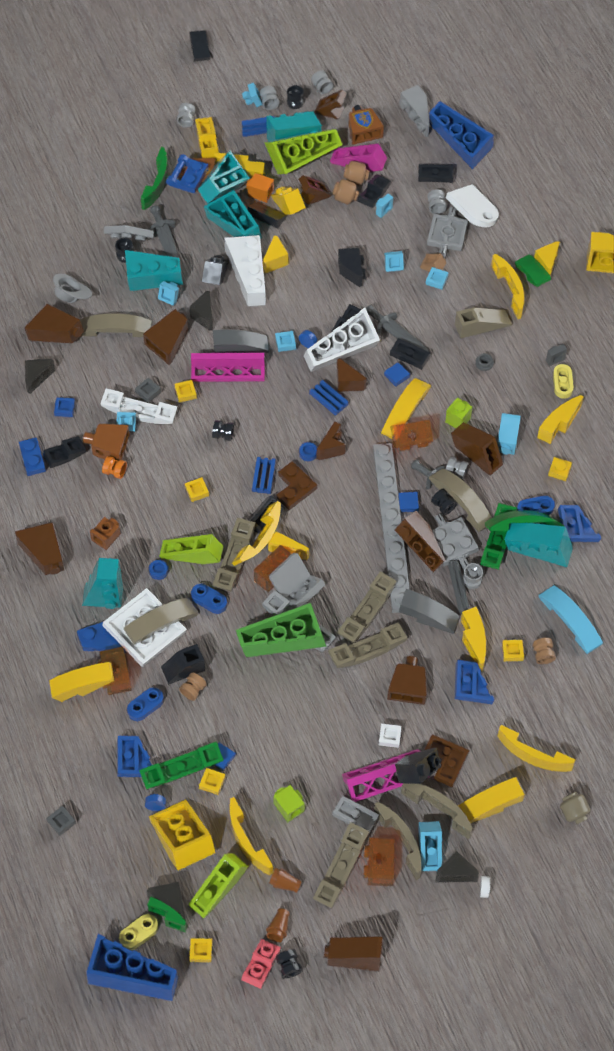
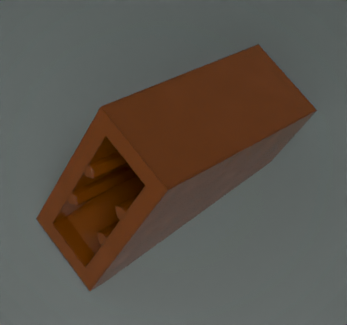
[24,304,84,344]
[143,309,188,365]
[451,422,503,476]
[15,522,65,575]
[324,936,383,972]

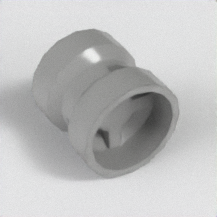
[311,71,333,94]
[259,86,279,110]
[177,103,196,127]
[427,189,446,214]
[446,456,469,480]
[463,563,483,589]

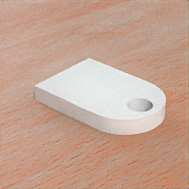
[446,184,499,227]

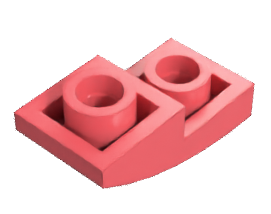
[242,939,281,989]

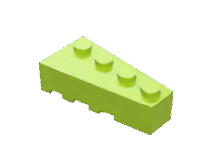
[265,129,343,174]

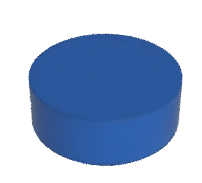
[299,330,317,348]
[299,442,317,461]
[149,560,169,580]
[145,794,166,811]

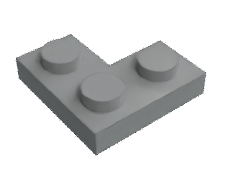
[104,225,154,241]
[332,796,379,843]

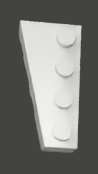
[224,235,266,306]

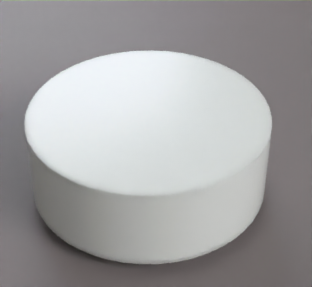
[480,876,490,898]

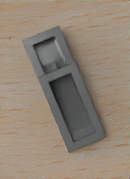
[212,330,269,353]
[399,589,459,634]

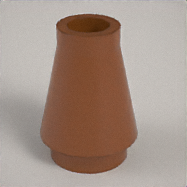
[269,868,302,893]
[266,908,290,942]

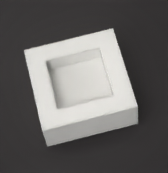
[379,724,401,748]

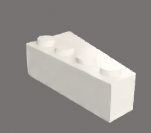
[304,308,380,372]

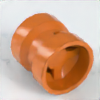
[102,456,127,479]

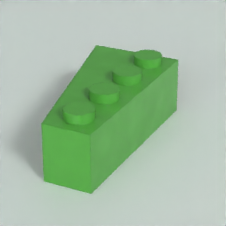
[236,603,327,657]

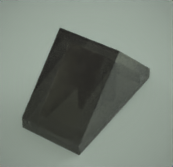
[189,291,213,331]
[25,359,55,394]
[435,851,479,883]
[146,882,185,919]

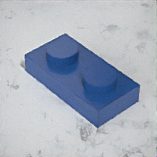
[19,437,46,476]

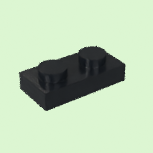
[418,164,453,183]
[390,338,430,370]

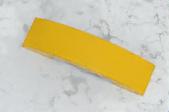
[491,254,524,320]
[381,378,431,441]
[231,501,281,566]
[497,725,575,772]
[230,797,273,876]

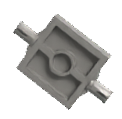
[427,207,468,257]
[432,514,479,570]

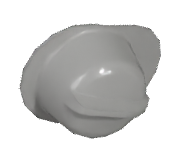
[53,274,92,303]

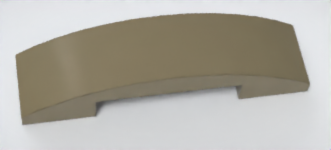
[80,313,152,337]
[429,468,491,532]
[213,517,256,592]
[337,571,397,643]
[124,598,199,645]
[328,622,408,668]
[401,784,473,839]
[374,802,421,880]
[313,822,369,908]

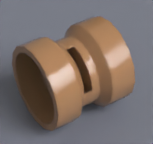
[533,638,556,664]
[179,673,207,701]

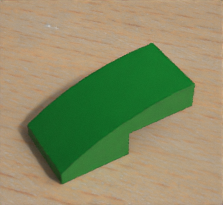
[515,254,551,287]
[147,897,187,933]

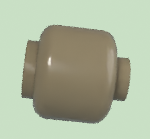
[560,792,591,824]

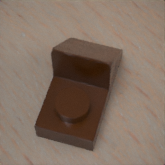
[314,89,347,119]
[298,175,331,205]
[317,422,346,460]

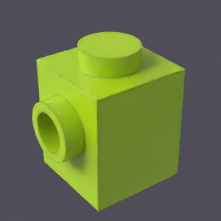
[445,398,472,428]
[273,785,305,822]

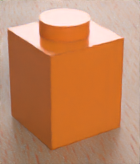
[246,173,274,203]

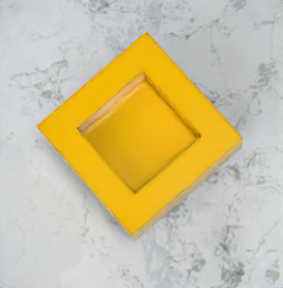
[174,380,197,403]
[548,457,572,481]
[184,478,209,502]
[502,640,524,662]
[199,768,226,795]
[190,938,212,962]

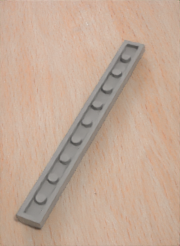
[373,443,410,613]

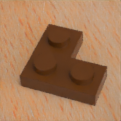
[277,461,318,510]
[425,734,469,788]

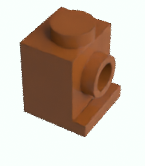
[90,517,121,550]

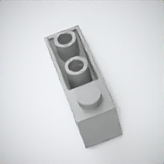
[399,85,429,137]

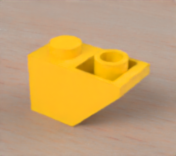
[271,186,306,215]

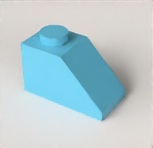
[497,413,521,455]
[418,821,442,871]

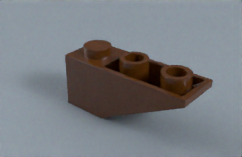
[395,511,445,572]

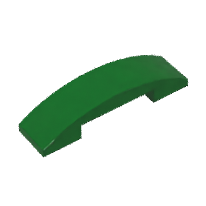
[141,147,168,210]
[480,503,517,570]
[485,510,564,531]
[139,741,224,790]

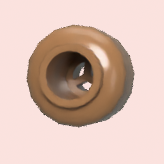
[343,161,369,185]
[332,179,359,204]

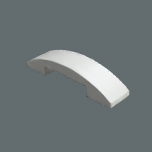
[101,388,177,424]

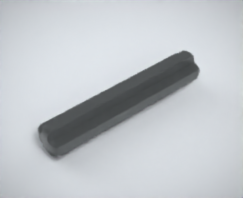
[448,560,470,614]

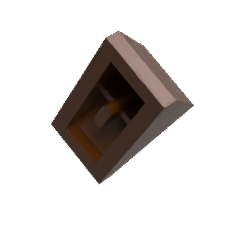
[336,358,367,392]

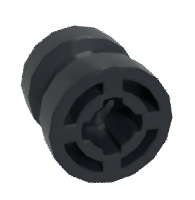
[287,85,304,109]
[115,238,133,263]
[212,420,234,441]
[431,489,458,515]
[276,949,303,979]

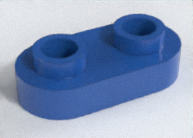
[517,496,555,515]
[191,584,227,614]
[127,688,164,721]

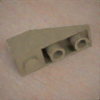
[455,307,512,338]

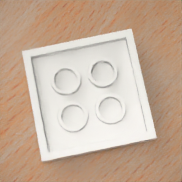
[102,588,187,667]

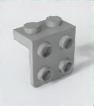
[269,553,325,609]

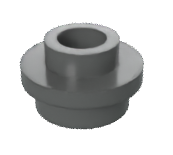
[475,353,494,371]

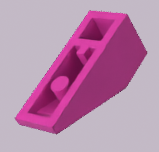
[330,144,387,172]

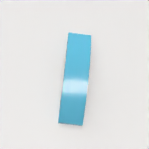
[538,586,603,654]

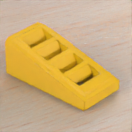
[268,531,309,560]

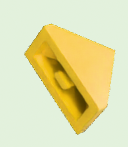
[262,235,288,273]
[534,241,560,276]

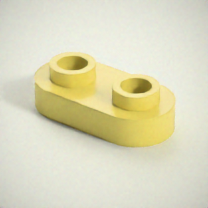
[553,364,573,399]
[119,914,158,950]

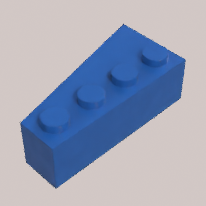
[429,101,494,170]
[86,934,178,1001]

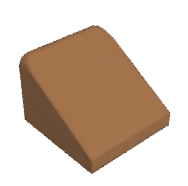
[420,253,446,272]

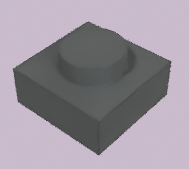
[546,344,567,366]
[135,378,161,403]
[46,806,76,836]

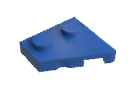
[558,505,601,542]
[77,622,127,654]
[454,660,494,705]
[117,736,152,777]

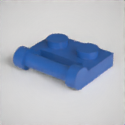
[166,154,208,194]

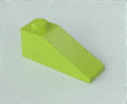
[159,534,223,564]
[188,853,249,918]

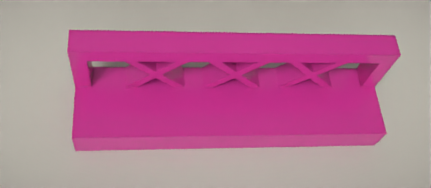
[191,353,265,382]
[342,749,430,802]

